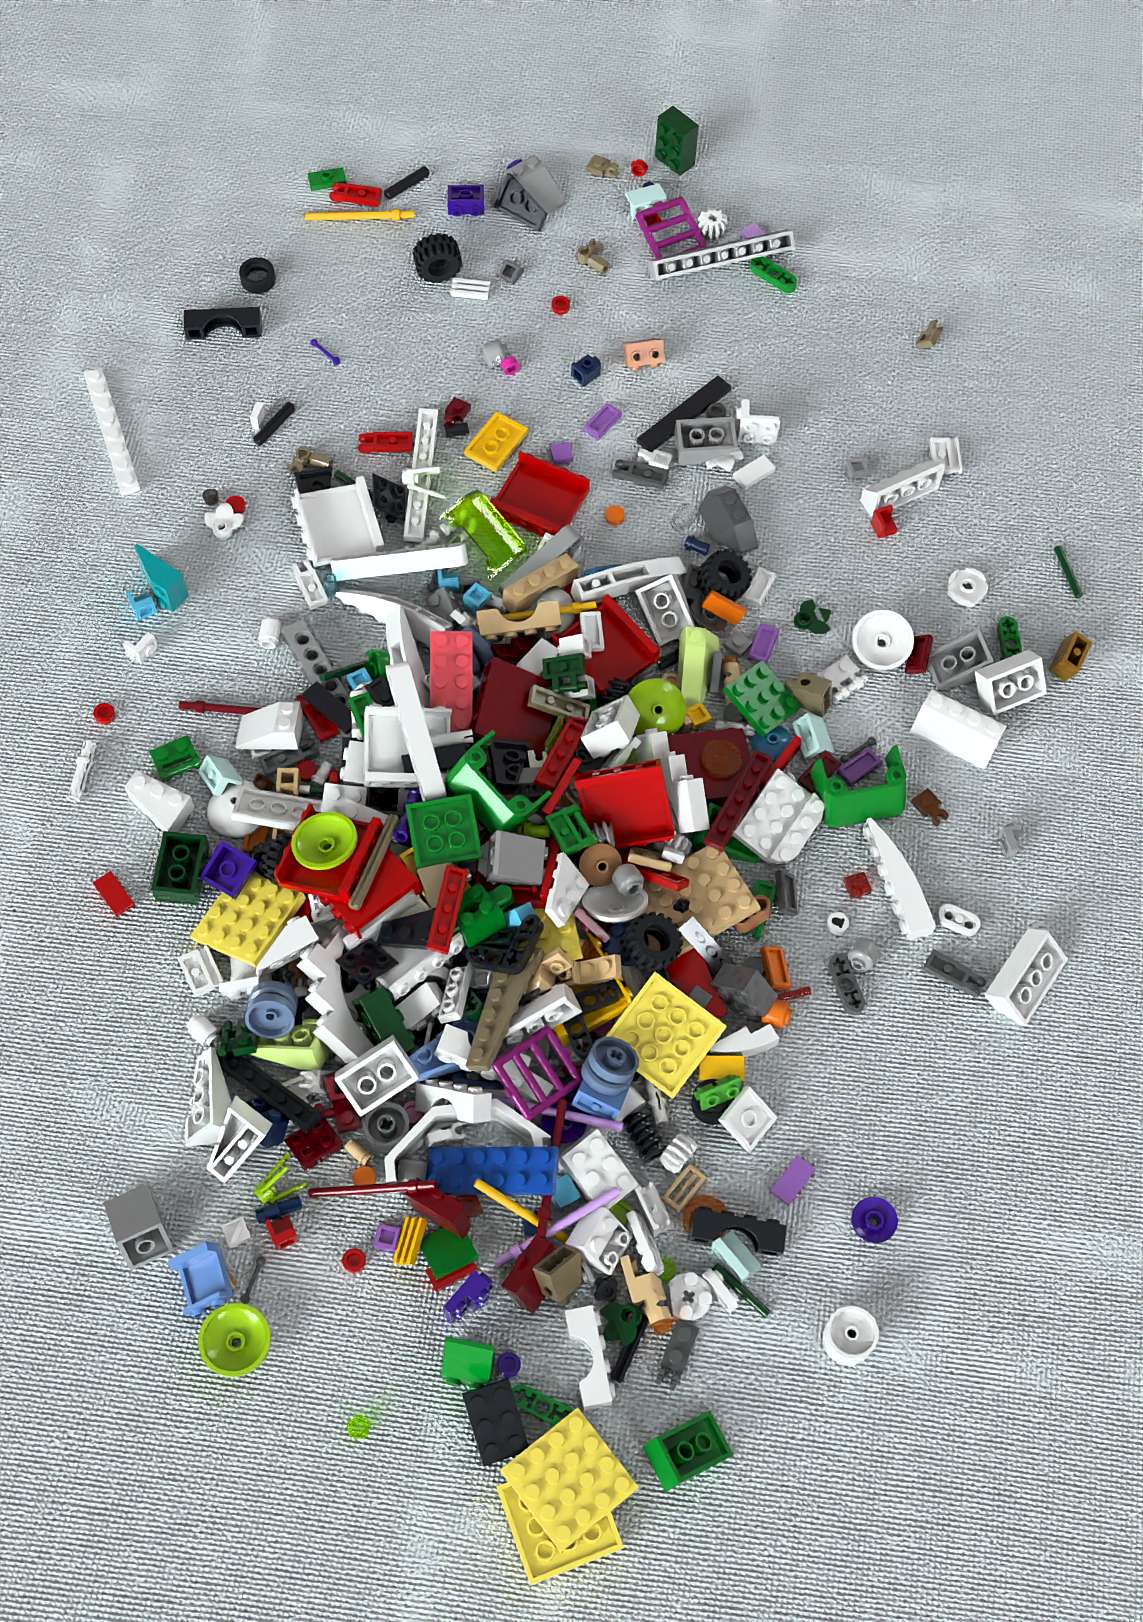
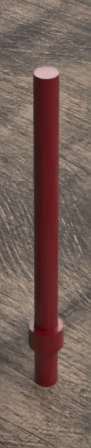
[179,700,304,716]
[536,1100,567,1238]
[308,1179,438,1198]

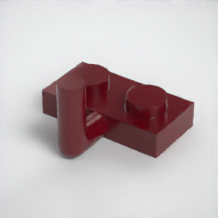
[314,1097,361,1134]

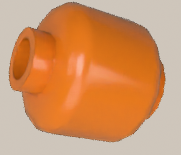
[761,999,792,1029]

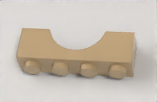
[502,553,579,613]
[476,600,562,641]
[272,768,301,839]

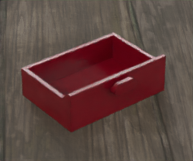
[405,1177,472,1239]
[501,1235,556,1314]

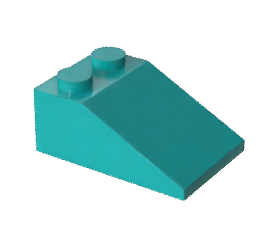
[134,543,189,612]

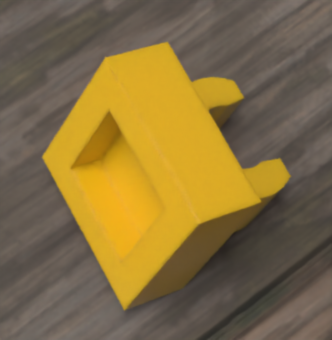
[686,702,712,730]

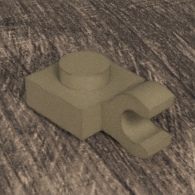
[586,155,619,178]
[915,319,943,350]

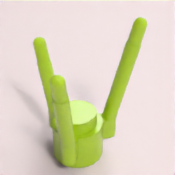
[253,1152,308,1205]

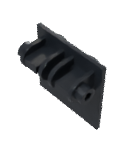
[372,473,405,523]
[335,938,399,991]

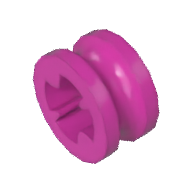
[501,356,520,375]

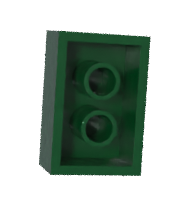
[655,106,699,175]
[151,831,210,905]
[351,986,416,1052]

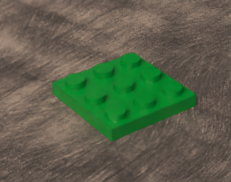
[722,660,802,738]
[405,794,483,869]

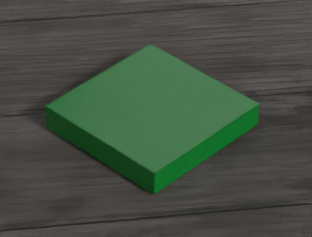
[420,1227,479,1280]

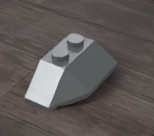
[698,485,759,554]

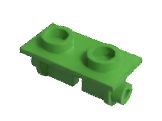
[694,1074,742,1111]

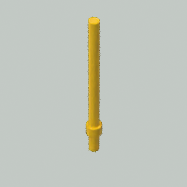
[305,209,415,220]
[475,601,597,627]
[474,1178,569,1244]

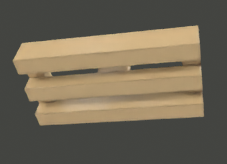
[661,1164,708,1214]

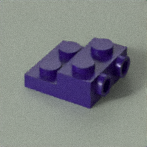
[447,185,484,216]
[199,841,259,900]
[443,1270,493,1323]

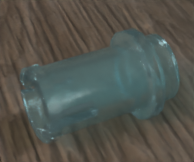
[323,573,340,596]

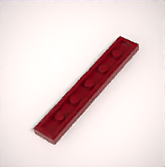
[703,750,774,852]

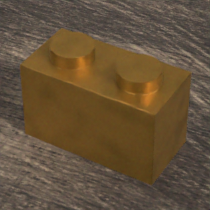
[1049,631,1092,682]

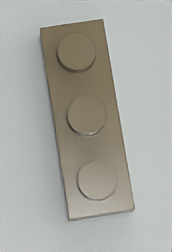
[527,684,590,720]

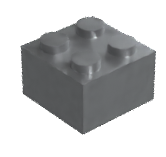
[711,963,778,1017]

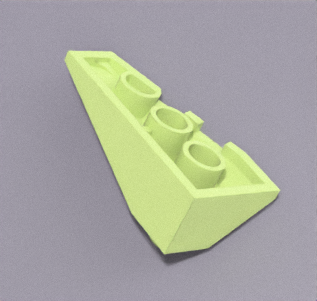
[678,626,719,708]
[249,1019,329,1070]

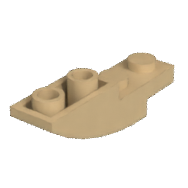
[549,954,622,990]

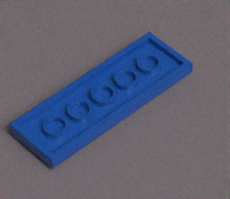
[426,1146,559,1195]

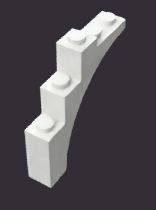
[612,728,710,833]
[297,923,374,1064]

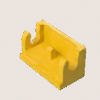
[698,1056,745,1081]

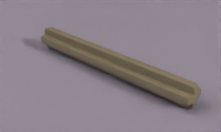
[348,814,400,910]

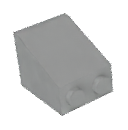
[486,830,548,887]
[103,1183,175,1271]

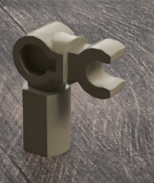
[577,238,610,275]
[288,446,333,475]

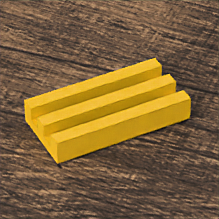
[392,1217,427,1266]

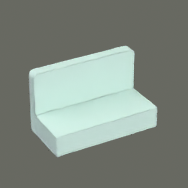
[626,184,667,220]
[792,713,834,760]
[198,754,244,796]
[710,1231,762,1284]

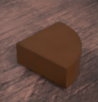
[253,773,275,791]

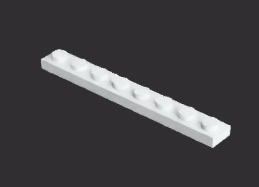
[83,367,141,496]
[403,408,439,542]

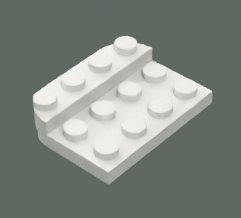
[732,769,825,864]

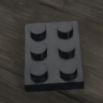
[462,1378,529,1467]

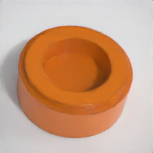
[605,505,625,526]
[353,1166,376,1185]

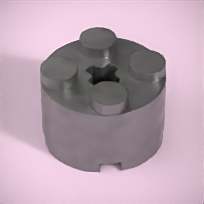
[363,1101,412,1154]

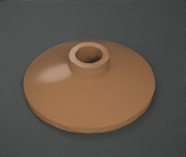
[579,843,622,887]

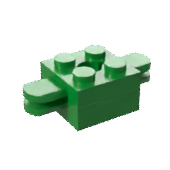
[452,883,514,948]

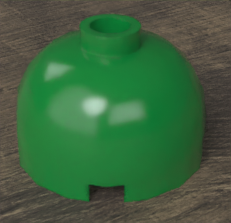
[365,649,390,684]

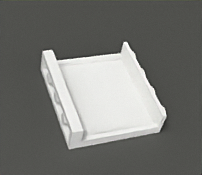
[291,476,384,567]
[364,704,452,789]
[343,891,465,1000]

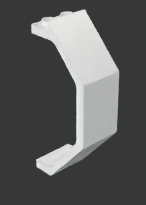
[384,1098,551,1194]

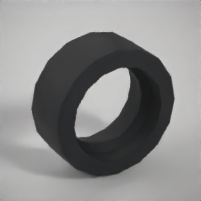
[239,257,276,294]
[691,1079,735,1125]

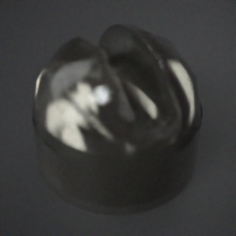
[202,489,219,506]

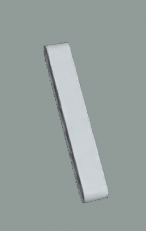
[330,542,468,581]
[386,661,446,802]

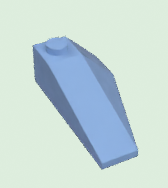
[409,1016,479,1083]

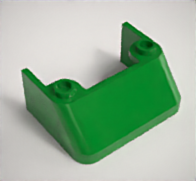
[445,730,552,836]
[810,745,906,828]

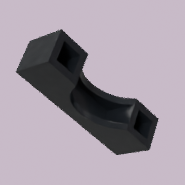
[184,307,262,340]
[687,1206,787,1257]

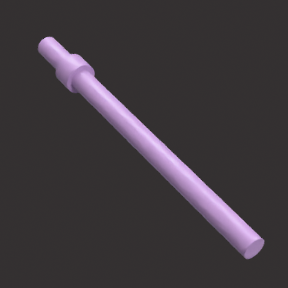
[491,1094,624,1132]
[494,1186,621,1267]

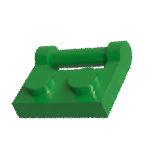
[149,735,202,783]
[544,804,599,856]

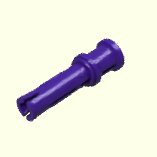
[394,789,423,842]

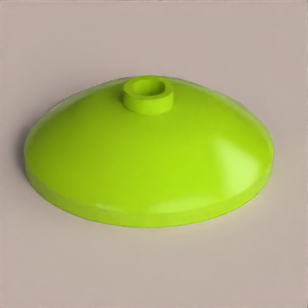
[628,678,686,735]
[291,812,358,870]
[198,1303,271,1377]

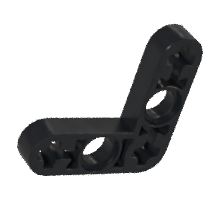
[466,914,544,975]
[563,981,622,1060]

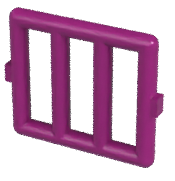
[635,197,708,258]
[492,1026,583,1120]

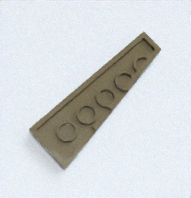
[465,948,544,1071]

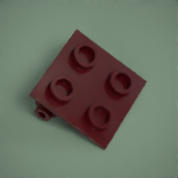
[284,1118,343,1171]

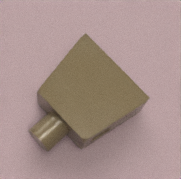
[784,672,832,718]
[416,862,472,910]
[533,1243,581,1305]

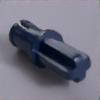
[255,1196,302,1224]

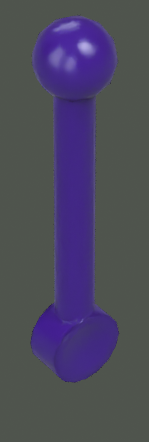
[310,339,340,365]

